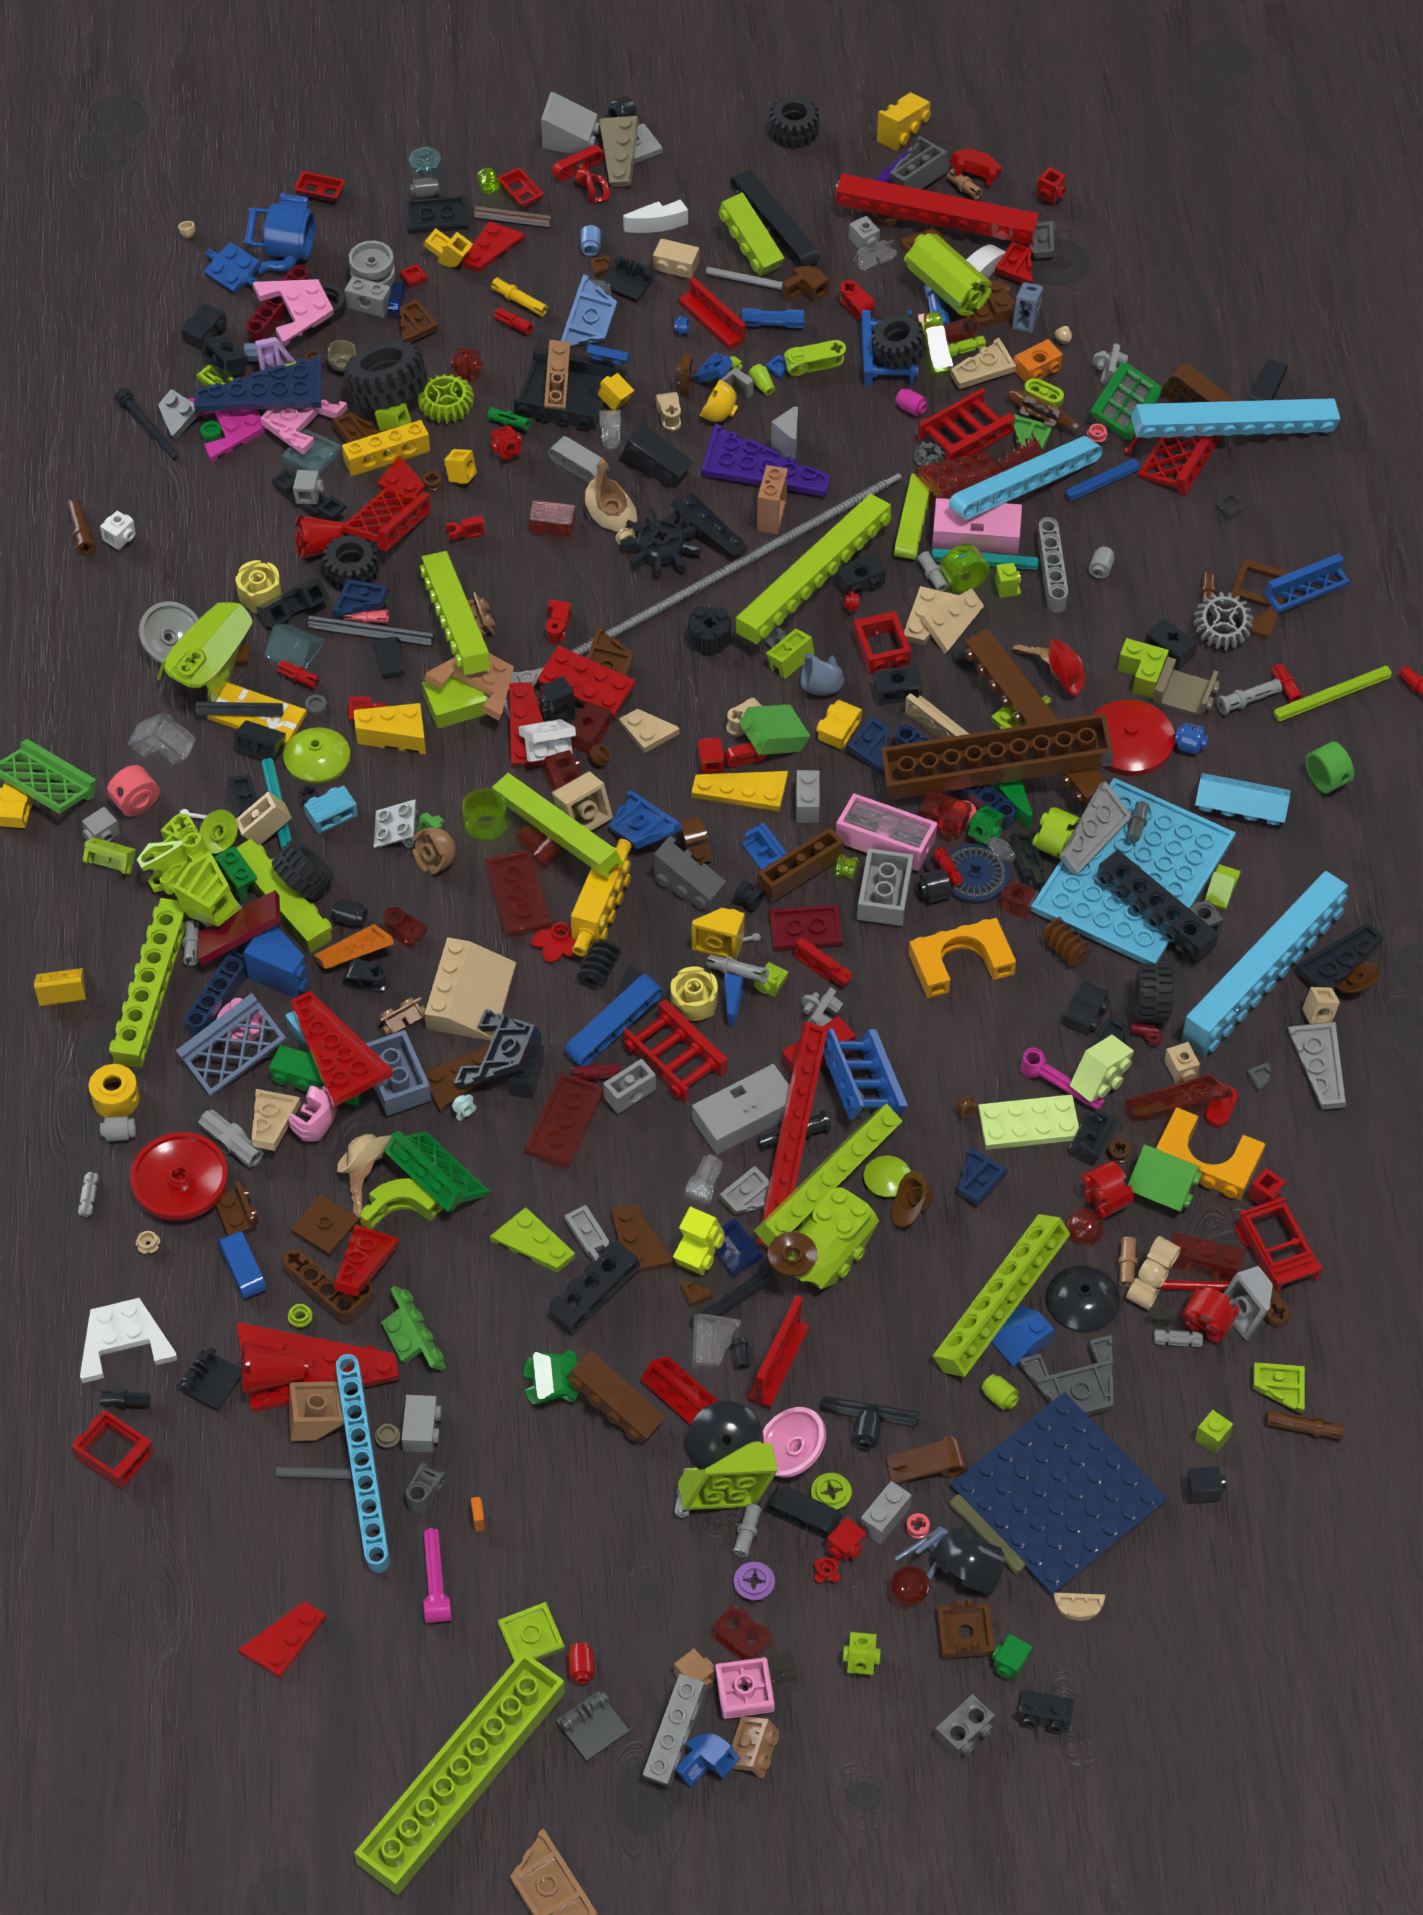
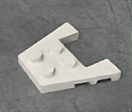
[80,1298,177,1383]

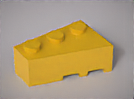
[877,92,931,151]
[354,703,426,754]

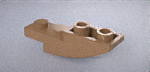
[544,340,570,410]

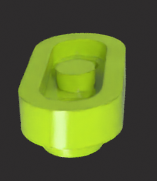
[1025,378,1064,406]

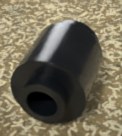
[332,899,368,926]
[853,1411,881,1450]

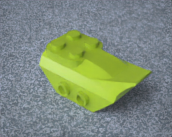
[788,1187,879,1289]

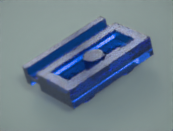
[716,1218,764,1277]

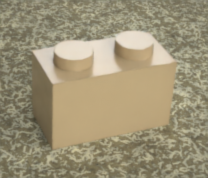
[653,239,699,279]
[236,792,292,845]

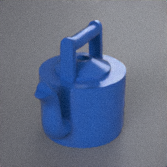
[243,193,315,276]

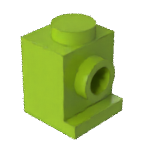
[995,563,1021,598]

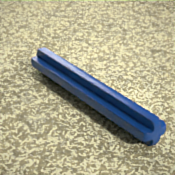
[1065,459,1140,501]

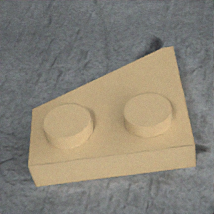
[619,709,679,753]

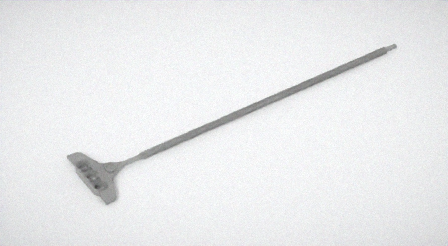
[503,473,901,718]

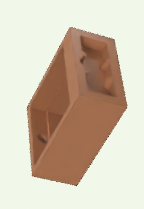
[757,465,788,534]

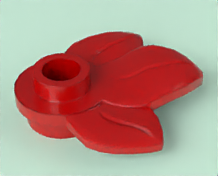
[531,922,576,963]

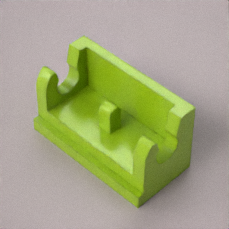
[766,628,814,679]
[83,838,136,874]

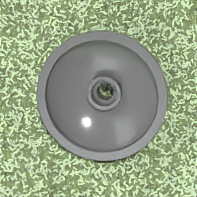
[139,601,199,663]

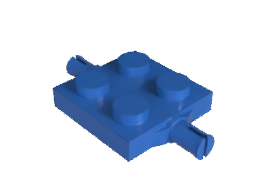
[204,242,262,295]

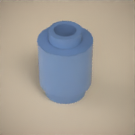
[580,225,601,256]

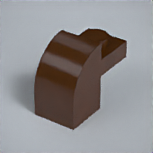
[782,266,829,302]
[676,816,712,864]

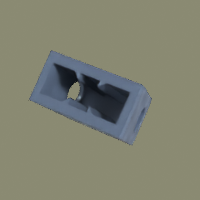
[1012,283,1043,333]

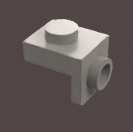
[721,368,753,399]

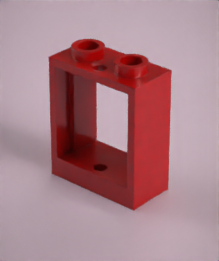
[853,611,911,674]
[72,1410,154,1490]

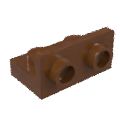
[215,1180,259,1236]

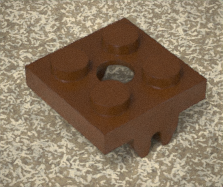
[937,1598,995,1659]

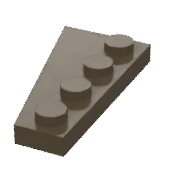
[599,116,639,187]

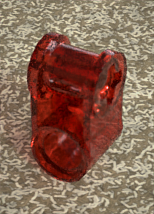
[384,907,428,949]

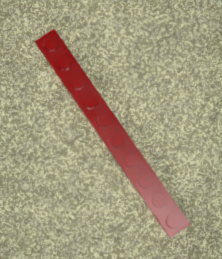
[757,1021,828,1248]

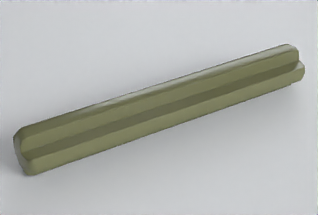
[950,1495,1026,1574]

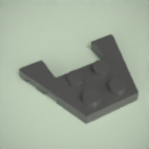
[1019,1335,1114,1416]

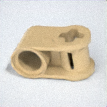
[655,392,681,431]
[726,698,762,737]

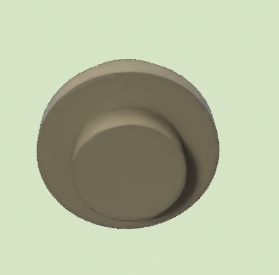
[375,1424,400,1449]

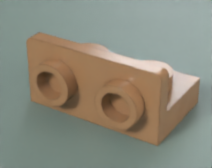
[732,1716,779,1778]

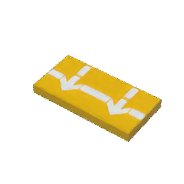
[207,682,307,746]

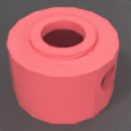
[107,765,160,817]

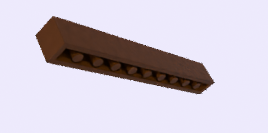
[964,628,1109,808]

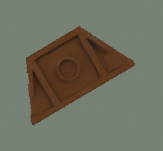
[575,627,635,702]

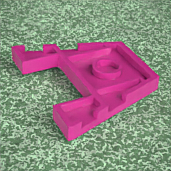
[188,398,266,463]

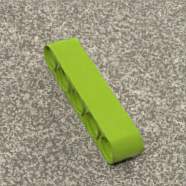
[894,473,933,560]

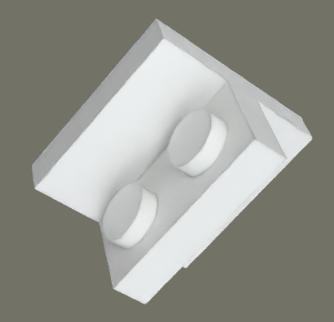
[518,719,576,762]

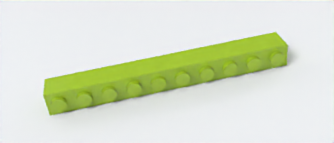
[736,493,892,644]

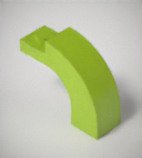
[360,1179,443,1229]

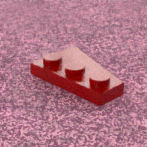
[461,221,525,273]
[238,1601,326,1679]

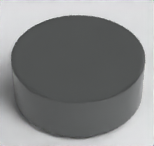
[305,695,327,717]

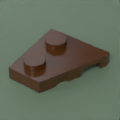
[677,353,695,398]
[332,412,386,443]

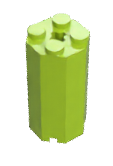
[904,233,991,316]

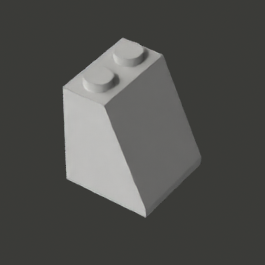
[541,92,600,154]

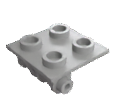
[374,799,418,848]

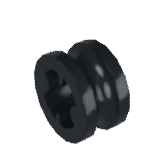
[298,784,319,806]

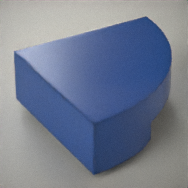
[765,354,786,381]

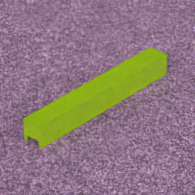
[492,773,623,879]

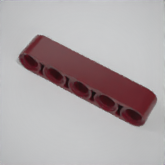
[246,265,309,343]

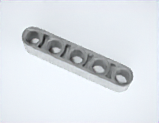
[1037,517,1068,613]

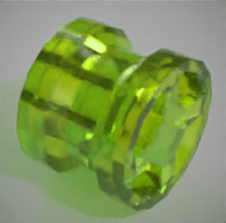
[476,168,500,194]
[835,853,859,880]

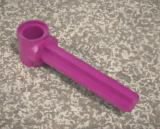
[1020,1048,1105,1110]
[424,1528,452,1623]

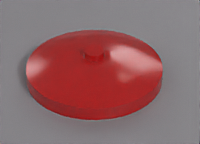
[1093,700,1175,776]
[130,1132,228,1220]

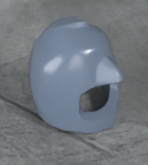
[800,653,844,696]

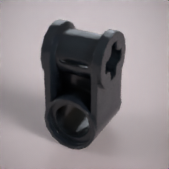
[343,959,390,993]

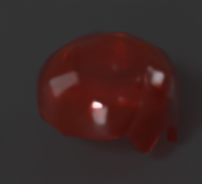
[1065,1208,1105,1246]
[890,1565,931,1605]

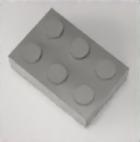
[857,848,914,926]

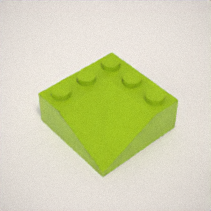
[678,1441,778,1510]

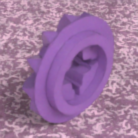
[734,1562,775,1602]

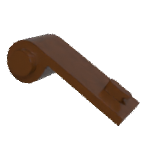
[886,1436,967,1484]

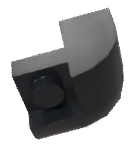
[932,1527,1004,1595]

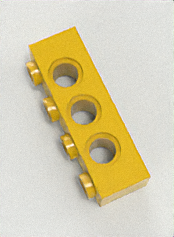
[342,420,430,477]

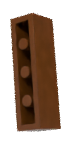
[757,827,844,903]
[566,1350,665,1444]

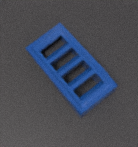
[724,974,743,1027]

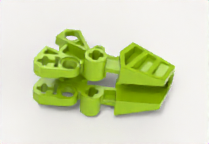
[137,813,240,927]

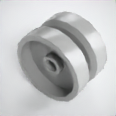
[349,241,395,286]

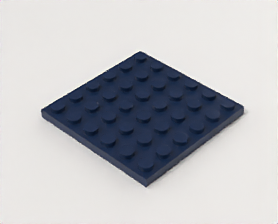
[951,1392,1167,1597]

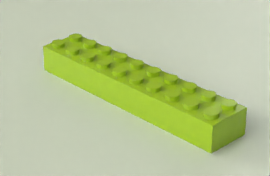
[354,1651,565,1895]

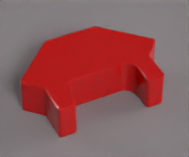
[949,149,1003,186]

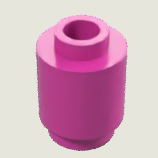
[895,389,928,416]

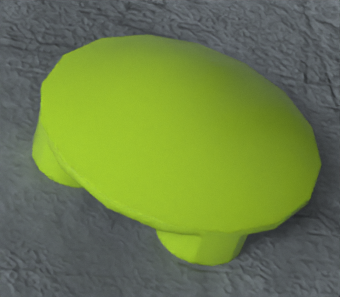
[863,1155,910,1197]

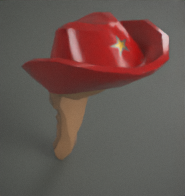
[1012,639,1085,697]

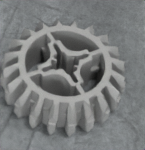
[1194,591,1254,650]

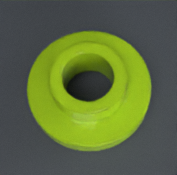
[288,1304,313,1328]

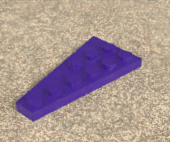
[701,423,830,497]

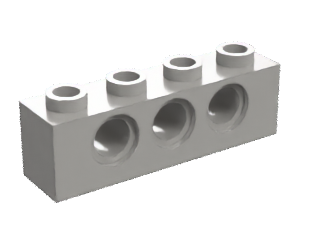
[643,1673,707,1788]

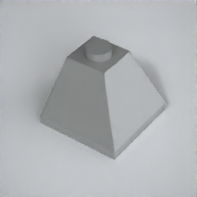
[1223,1266,1273,1340]

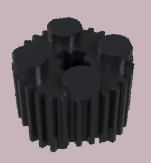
[688,606,731,656]

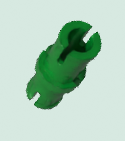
[487,407,531,431]

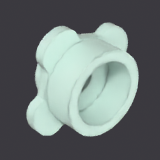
[452,1095,476,1121]

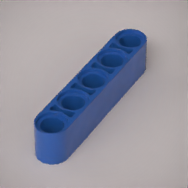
[564,974,663,1066]

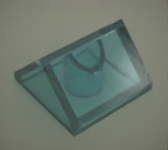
[264,624,325,670]

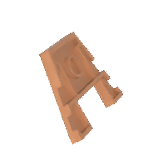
[424,653,514,721]

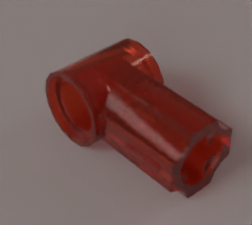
[936,317,979,344]
[517,824,562,867]

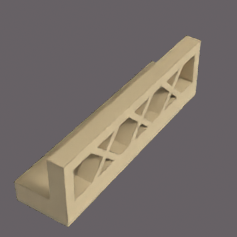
[905,693,969,739]

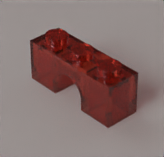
[1171,1232,1245,1282]

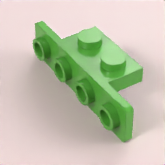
[381,1286,446,1371]

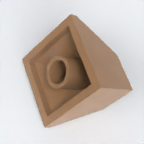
[289,1382,344,1441]

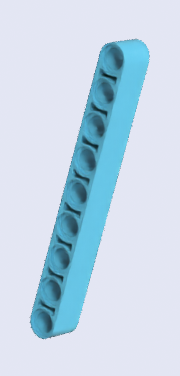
[949,436,1103,520]
[336,1354,390,1573]

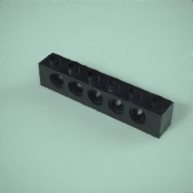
[1097,850,1219,961]

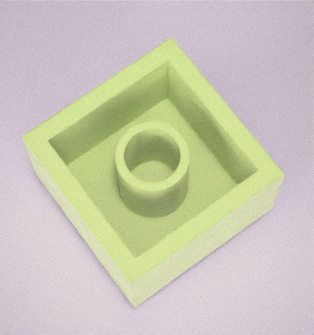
[1070,1035,1134,1102]

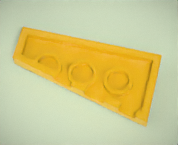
[691,771,788,812]

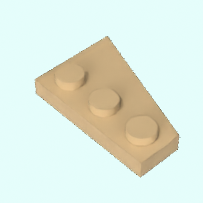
[951,337,1016,389]
[904,586,959,645]
[252,1089,301,1151]

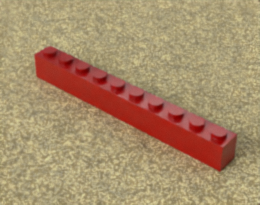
[835,174,1039,245]

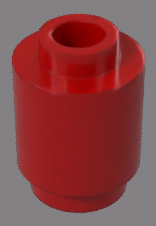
[568,1643,595,1684]

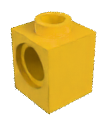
[444,449,477,484]

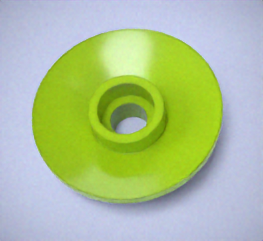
[199,810,238,854]

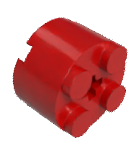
[1081,1161,1134,1219]
[1182,1286,1240,1343]

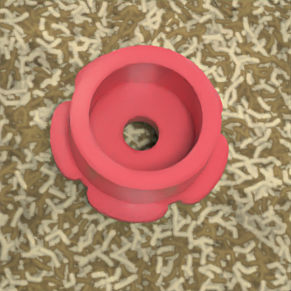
[1087,424,1108,443]

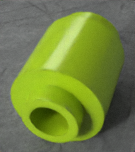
[981,1374,1019,1410]

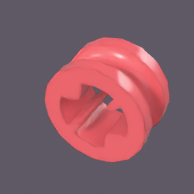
[906,1513,930,1539]

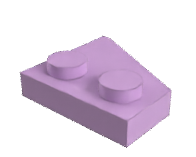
[255,337,296,371]

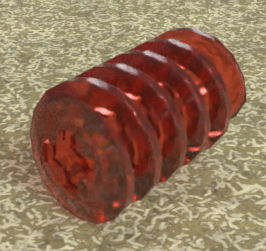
[997,433,1044,471]

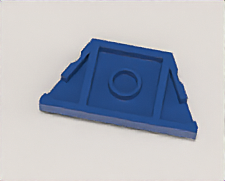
[609,790,683,849]

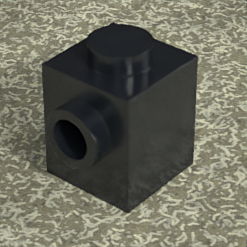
[1186,1466,1226,1503]

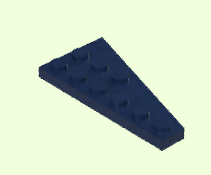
[194,354,322,412]

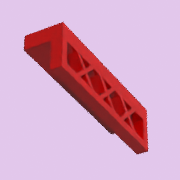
[678,277,746,351]
[640,1355,719,1424]

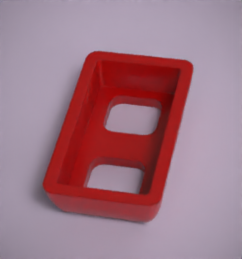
[498,168,543,209]
[294,171,345,203]

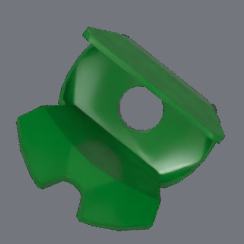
[524,1349,579,1405]

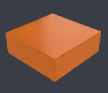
[471,1497,485,1532]

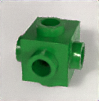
[968,805,1005,844]

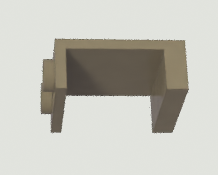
[1153,657,1220,718]

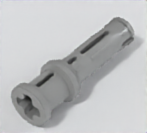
[1216,679,1282,715]

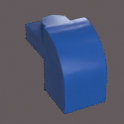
[675,1734,741,1787]

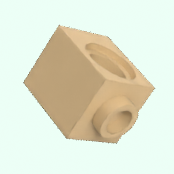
[1302,987,1340,1024]

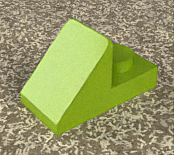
[1205,864,1241,911]

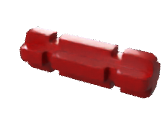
[934,847,963,887]

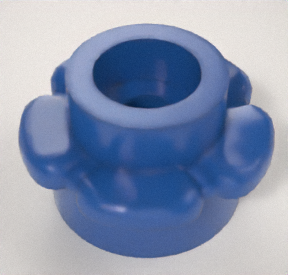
[675,315,689,336]

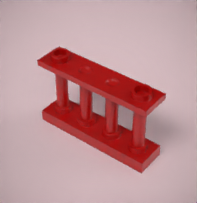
[917,388,1016,468]
[623,999,728,1103]

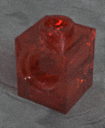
[1000,880,1038,920]

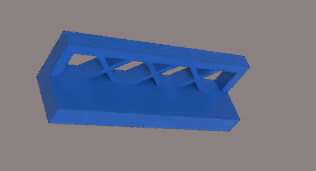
[1263,553,1350,614]

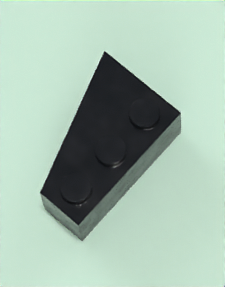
[618,423,693,488]

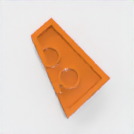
[314,924,394,969]

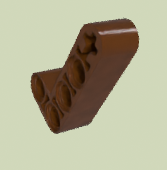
[1161,363,1236,403]
[283,1249,375,1325]

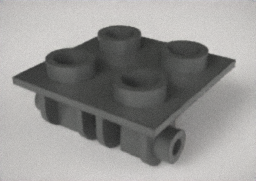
[556,1691,629,1761]

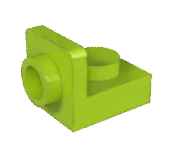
[754,962,788,997]

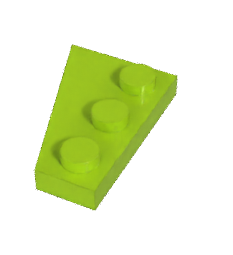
[490,1207,575,1273]

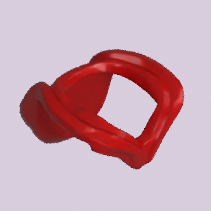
[575,170,610,204]

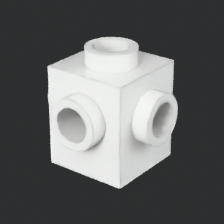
[100,511,136,550]

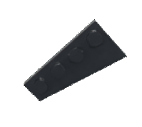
[670,493,748,556]
[1296,923,1383,991]

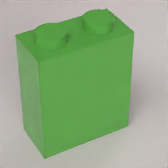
[739,704,810,755]
[1128,1144,1202,1211]

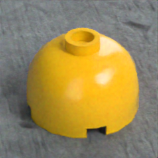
[699,379,738,422]

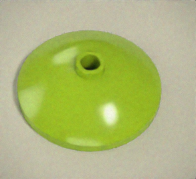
[283,727,350,784]

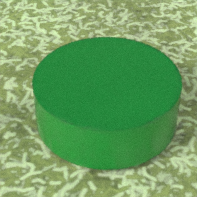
[200,421,222,442]

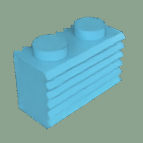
[304,785,358,834]

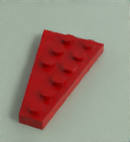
[291,991,393,1107]

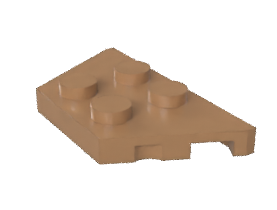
[510,1828,598,1915]

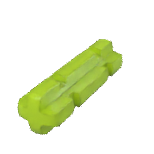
[946,336,986,357]

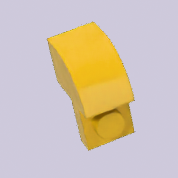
[423,228,473,267]

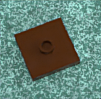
[291,1194,359,1257]

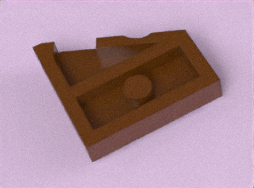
[399,299,439,343]

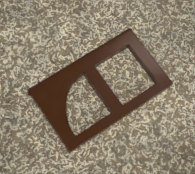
[1220,559,1291,639]

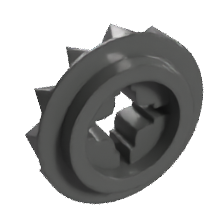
[913,440,946,469]

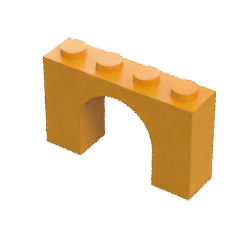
[909,918,1016,998]
[1156,1107,1265,1200]

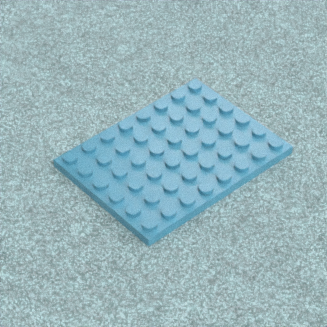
[1031,778,1236,964]

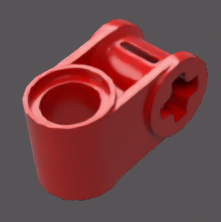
[839,280,876,319]

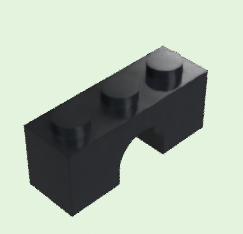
[256,578,329,627]

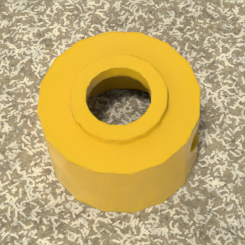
[89,1064,140,1118]

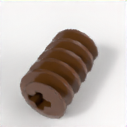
[1043,917,1092,967]

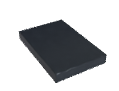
[405,195,469,234]

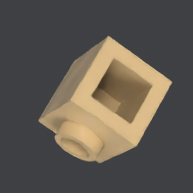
[1164,1042,1200,1084]

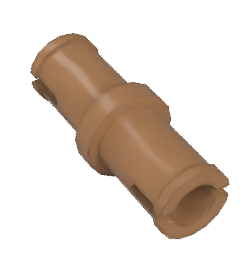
[947,169,983,200]
[1118,1237,1138,1288]

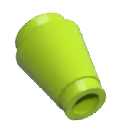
[748,364,776,396]

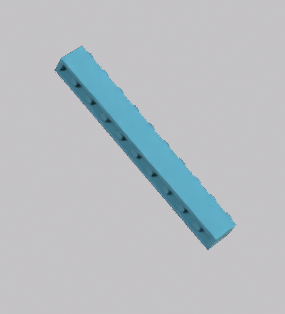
[1131,399,1340,438]

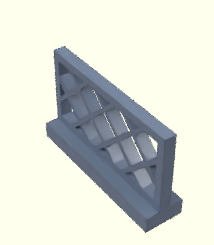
[176,993,287,1097]

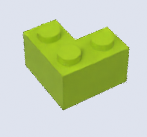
[1118,638,1169,699]

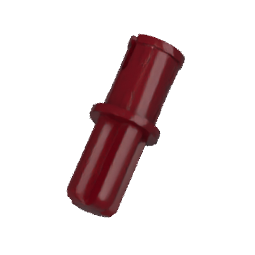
[573,1062,621,1081]

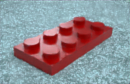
[537,645,636,718]

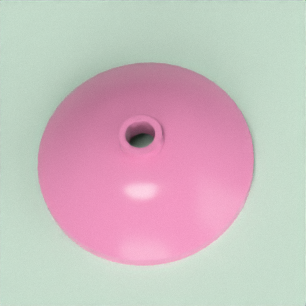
[763,1407,826,1477]

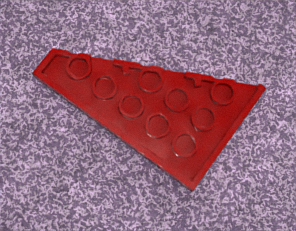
[237,1323,400,1413]

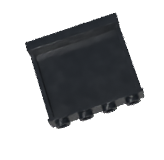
[514,346,615,431]

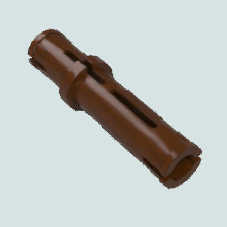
[1267,1410,1344,1440]

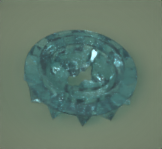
[409,147,441,173]

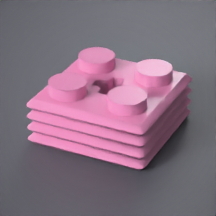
[715,1657,775,1719]

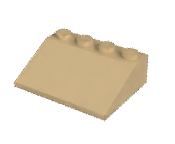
[425,937,516,1041]

